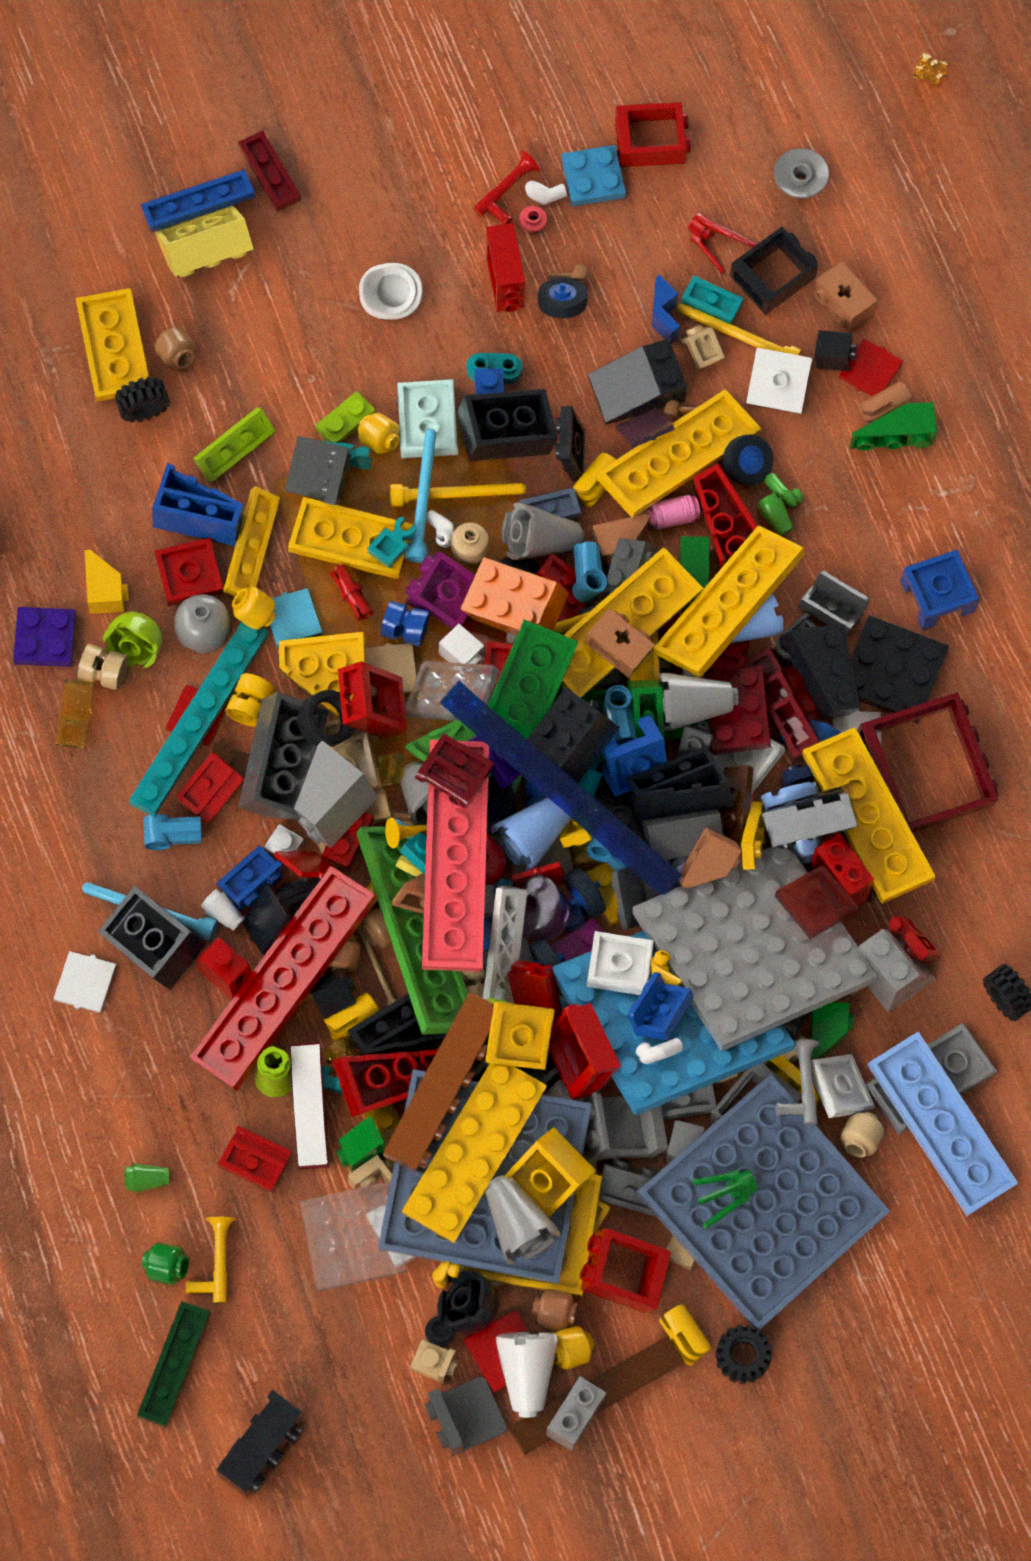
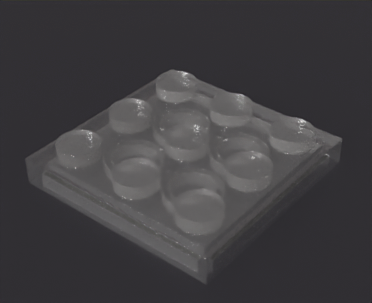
[299,1182,407,1292]

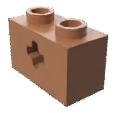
[814,261,878,331]
[583,608,655,678]

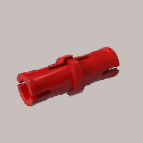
[330,565,374,622]

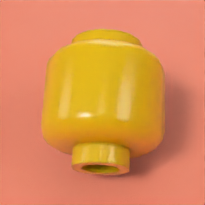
[358,412,400,455]
[232,587,276,630]
[553,1325,595,1370]

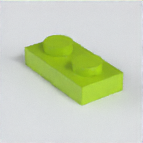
[315,391,376,443]

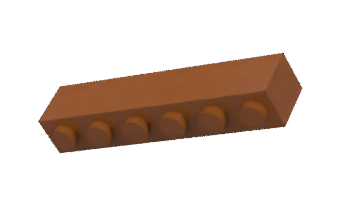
[383,992,494,1173]

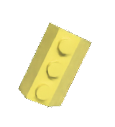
[154,205,254,277]

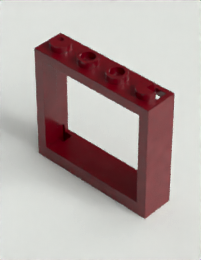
[857,692,999,833]

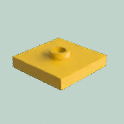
[485,1002,555,1070]

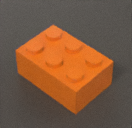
[460,557,569,635]

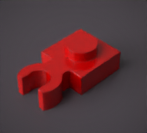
[711,640,749,672]

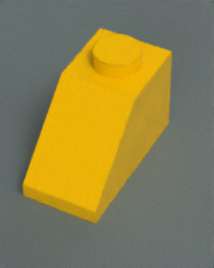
[85,550,129,614]

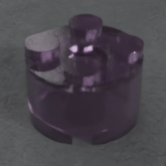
[510,874,571,941]

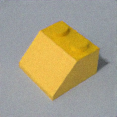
[505,1127,596,1218]

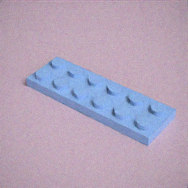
[867,1032,1018,1216]

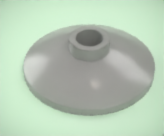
[774,148,829,198]

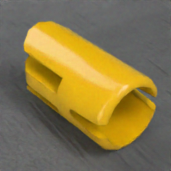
[573,453,616,507]
[324,992,379,1044]
[659,1304,711,1365]

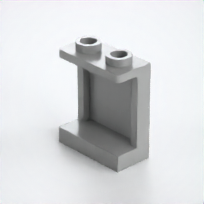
[582,1092,668,1159]

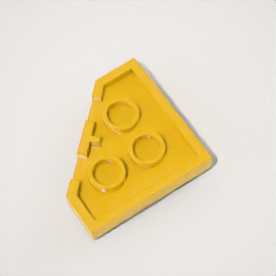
[279,632,366,719]

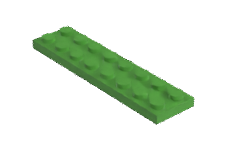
[356,827,468,1034]

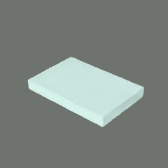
[397,379,458,458]

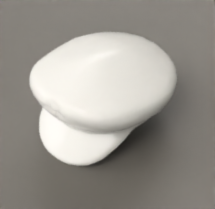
[359,263,423,320]

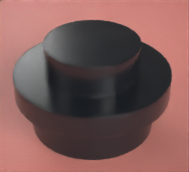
[425,1316,456,1347]

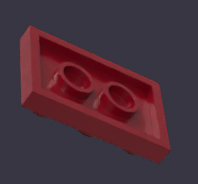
[705,665,771,755]

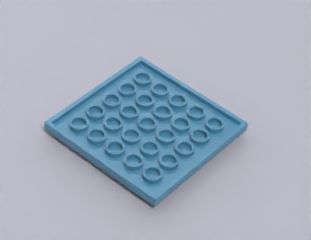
[552,931,795,1116]

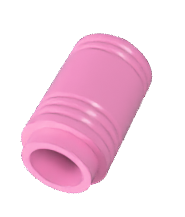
[645,494,700,531]

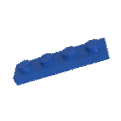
[141,169,255,232]

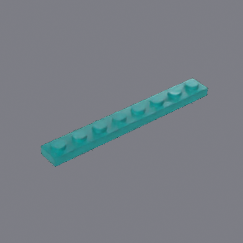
[129,622,268,817]

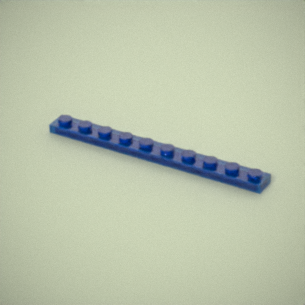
[439,680,682,895]

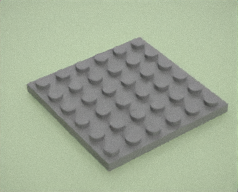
[632,845,877,1052]

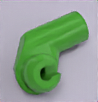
[764,473,803,507]

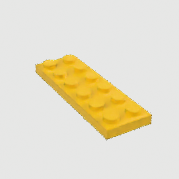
[596,389,762,518]
[653,525,806,678]
[561,547,703,698]
[802,727,936,904]
[401,1063,547,1244]

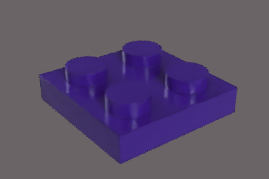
[13,607,76,667]

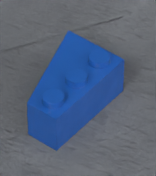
[152,462,243,546]

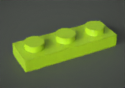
[193,407,276,482]

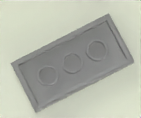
[865,1023,997,1135]

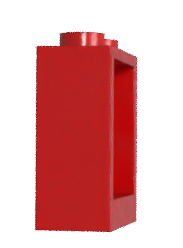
[615,102,691,168]
[485,223,525,312]
[338,661,408,739]
[809,833,874,918]
[548,1003,621,1100]
[580,1228,671,1313]

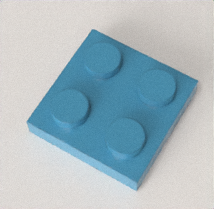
[561,145,626,207]

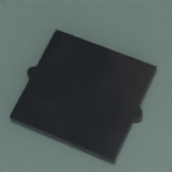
[243,883,291,955]

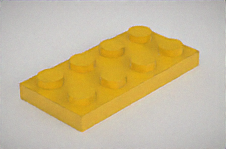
[75,288,149,402]
[288,497,414,580]

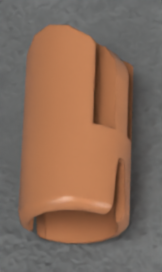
[860,382,913,425]

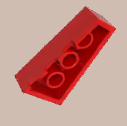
[693,464,757,569]
[332,1050,438,1117]

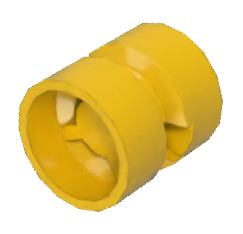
[225,673,275,727]

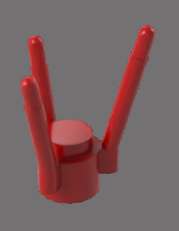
[688,212,757,274]

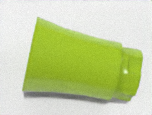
[255,1046,292,1097]

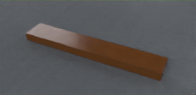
[509,1336,683,1455]

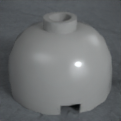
[174,594,232,654]

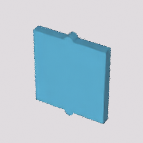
[270,588,322,648]

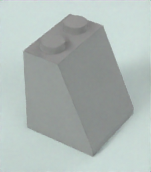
[294,741,378,849]
[858,929,935,1013]

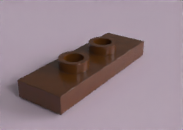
[719,765,754,852]

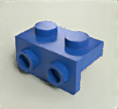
[216,845,284,911]
[628,972,694,1041]

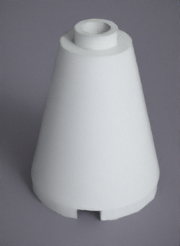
[496,1332,558,1417]

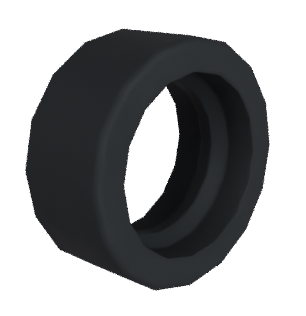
[297,690,355,747]

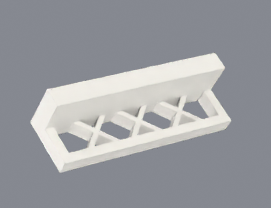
[483,886,527,1004]

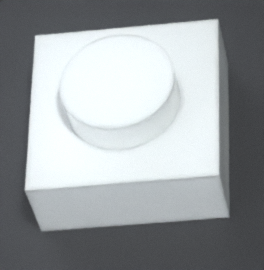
[263,824,304,859]

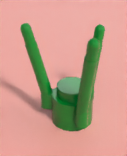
[692,1169,758,1229]

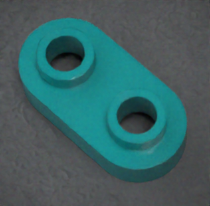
[466,353,522,384]

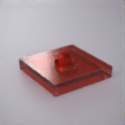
[775,864,859,939]

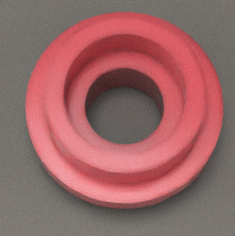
[519,206,547,233]

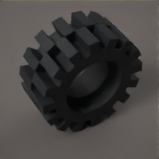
[115,377,170,423]
[983,964,1031,1021]
[715,1324,772,1384]

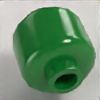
[142,1242,190,1285]

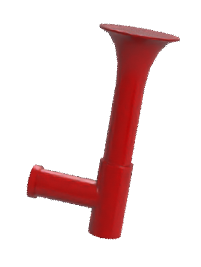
[473,150,541,224]

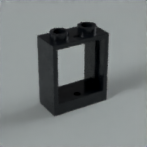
[730,227,818,315]

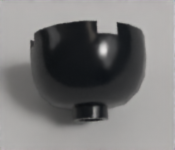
[437,1270,499,1334]

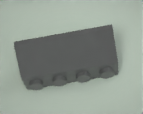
[238,691,328,820]

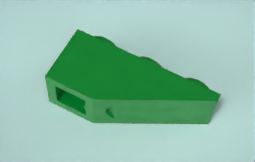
[850,402,937,451]

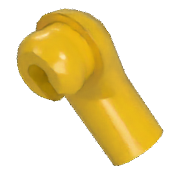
[651,950,683,987]
[432,1262,462,1289]

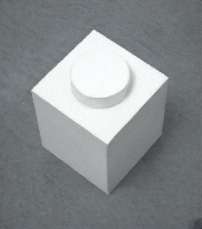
[439,624,484,676]

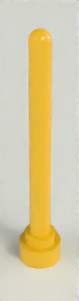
[677,303,803,356]
[390,483,527,507]

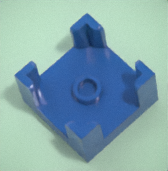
[900,550,979,630]
[601,715,667,797]

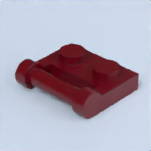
[415,733,494,809]

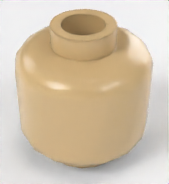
[451,522,489,565]
[841,1112,884,1158]

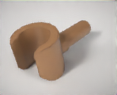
[548,265,589,285]
[662,400,697,421]

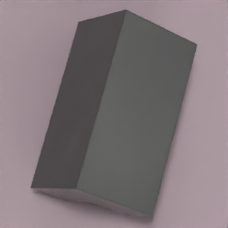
[642,809,723,862]

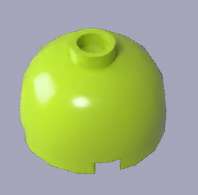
[102,611,163,668]

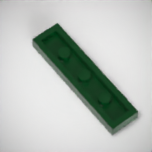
[137,1301,210,1428]

